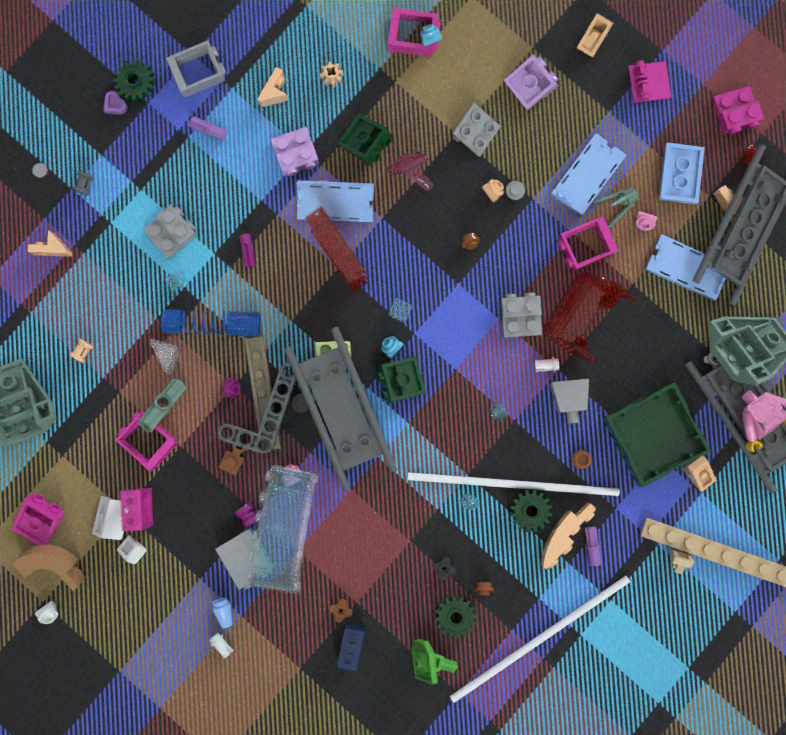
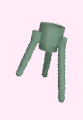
[593,187,639,229]

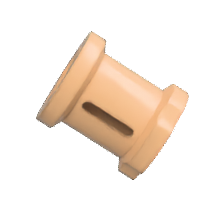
[69,338,94,363]

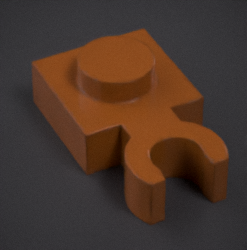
[218,444,247,476]

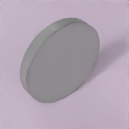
[33,163,48,178]

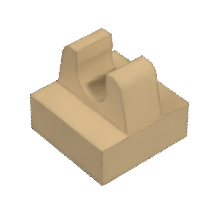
[669,549,694,574]

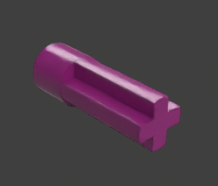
[239,234,255,268]

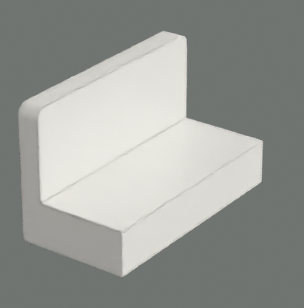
[92,496,129,540]

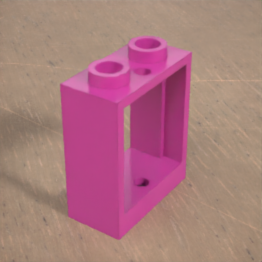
[388,8,441,57]
[557,216,619,272]
[115,411,179,471]
[120,488,153,531]

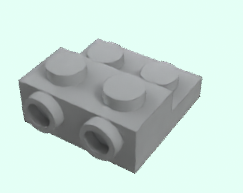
[143,204,197,260]
[500,293,542,338]

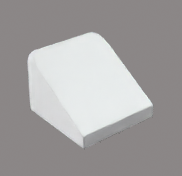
[117,535,147,564]

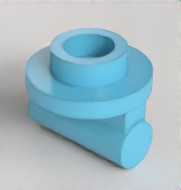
[420,24,442,47]
[381,336,404,359]

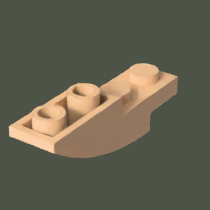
[541,502,596,569]

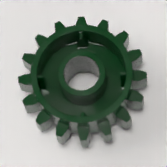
[113,59,156,103]
[509,490,553,532]
[435,594,478,639]

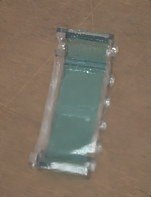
[246,465,319,593]

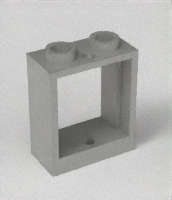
[166,41,226,98]

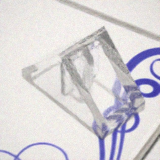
[149,338,182,375]

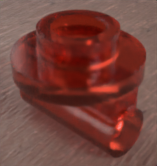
[743,144,765,164]

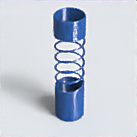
[161,309,261,337]

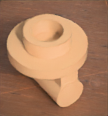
[482,179,504,202]

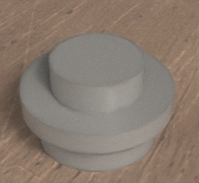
[506,181,525,200]

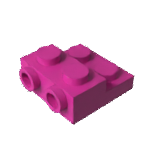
[712,86,764,134]
[11,493,65,545]

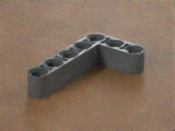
[218,362,297,454]

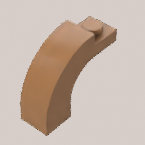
[12,544,86,591]

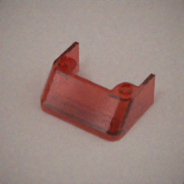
[543,272,637,364]

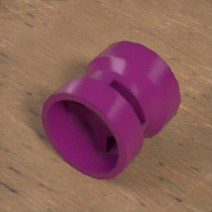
[235,502,261,529]

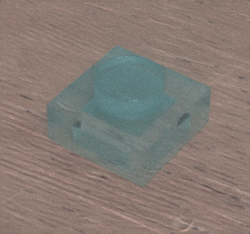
[388,298,413,323]

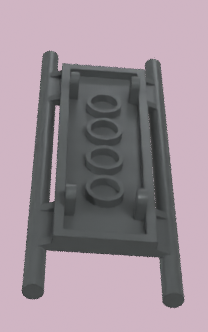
[692,144,786,307]
[284,327,397,492]
[685,361,786,494]

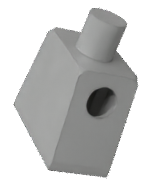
[549,379,589,424]

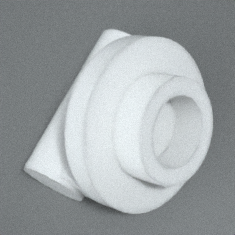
[35,601,58,624]

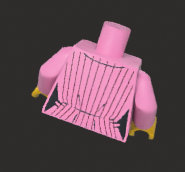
[741,390,786,452]

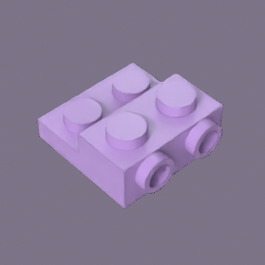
[504,55,559,110]
[271,127,319,176]

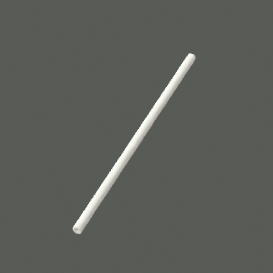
[408,472,620,496]
[450,576,630,703]

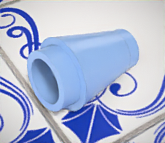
[212,597,233,628]

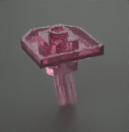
[387,151,434,192]

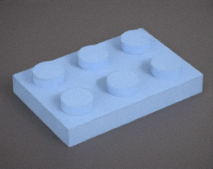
[659,143,705,205]

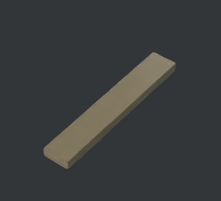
[244,336,281,450]

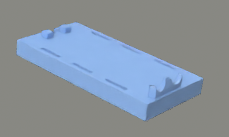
[551,133,626,216]
[297,180,374,222]
[645,234,726,301]

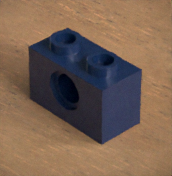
[337,624,365,671]

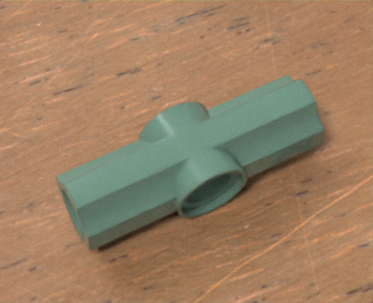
[138,378,187,433]

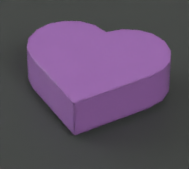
[104,91,127,114]

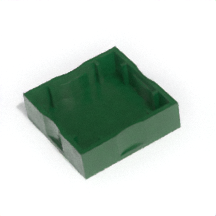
[602,382,712,487]

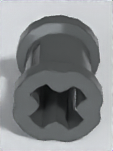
[72,171,95,195]

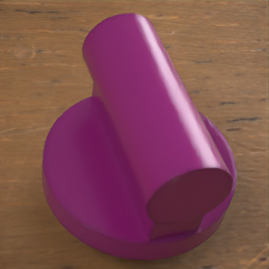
[221,377,240,398]

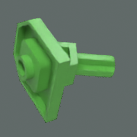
[411,639,458,684]

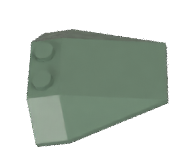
[709,317,786,386]
[0,358,56,446]

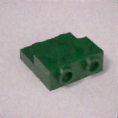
[337,113,392,166]
[375,356,426,404]

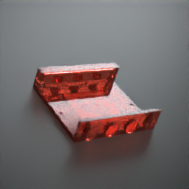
[305,206,369,293]

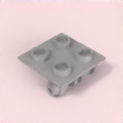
[452,103,501,157]

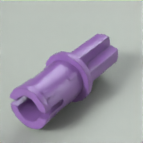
[189,117,227,141]
[585,527,602,566]

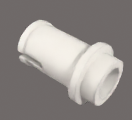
[535,357,559,372]
[209,633,233,659]

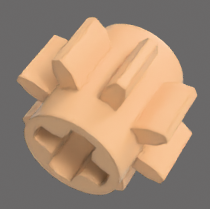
[320,62,344,87]

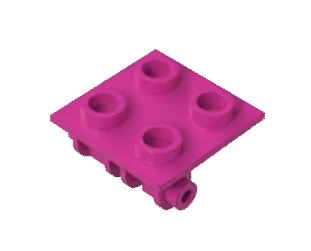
[629,61,671,103]

